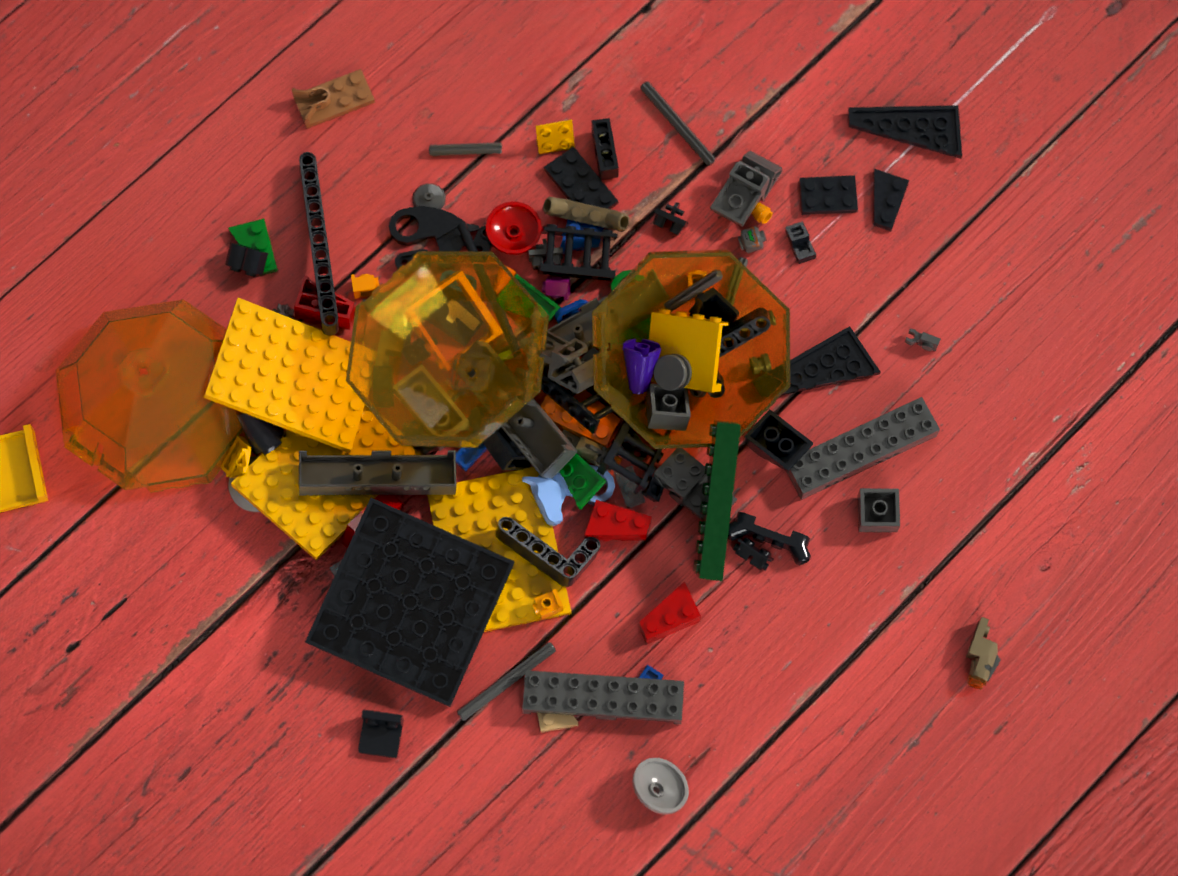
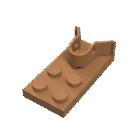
[292,69,375,129]

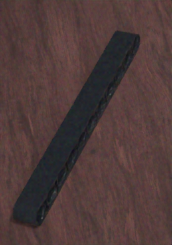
[299,152,339,336]

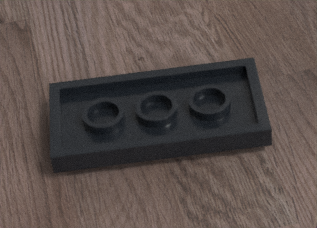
[544,146,618,209]

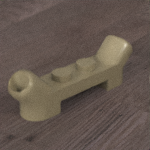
[543,196,629,232]

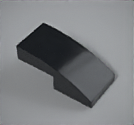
[785,221,816,264]

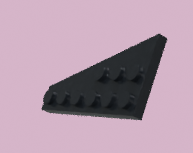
[848,105,962,159]
[753,326,881,399]

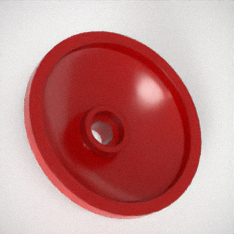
[486,201,542,255]

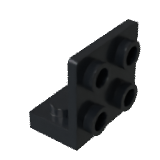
[358,709,404,758]

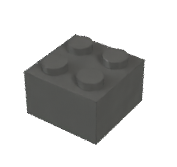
[645,384,691,431]
[858,488,900,532]

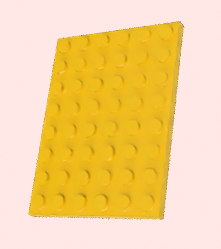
[203,298,376,453]
[231,404,420,560]
[428,467,571,632]

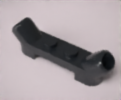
[728,512,811,565]

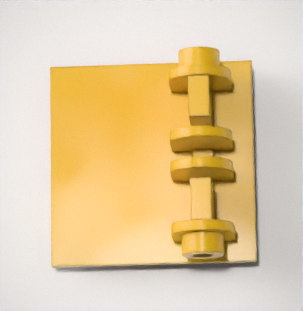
[536,119,575,154]

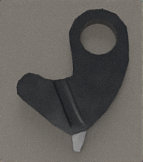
[389,206,479,267]

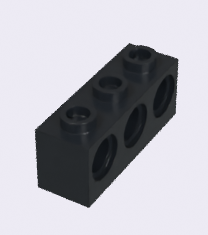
[591,118,619,180]

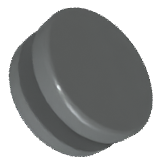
[654,354,692,391]

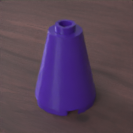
[623,339,661,395]

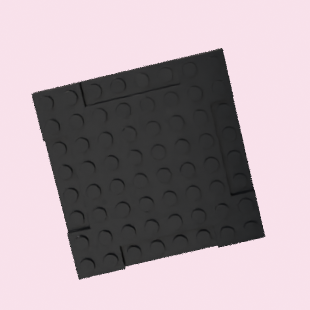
[305,498,515,707]

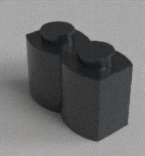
[225,243,268,277]

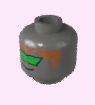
[738,226,767,253]

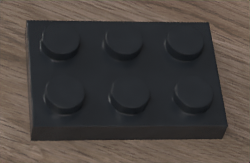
[799,175,858,215]

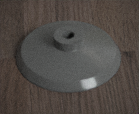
[412,184,446,209]

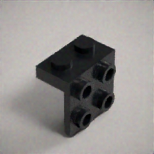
[689,287,739,328]

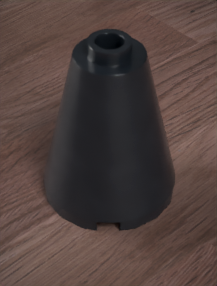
[236,411,286,456]

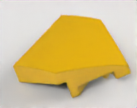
[220,436,251,479]

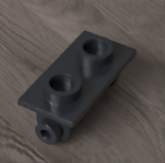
[733,537,774,571]

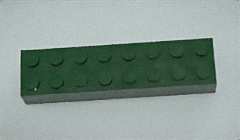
[693,420,741,581]

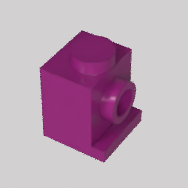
[542,276,571,300]

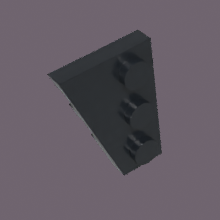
[873,168,909,231]

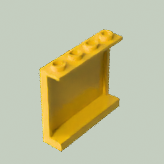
[649,308,728,393]
[0,424,48,513]

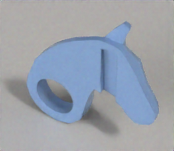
[522,465,615,526]

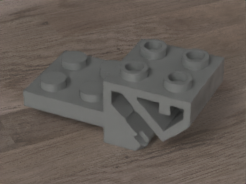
[710,151,783,227]
[520,329,603,394]
[654,445,737,520]

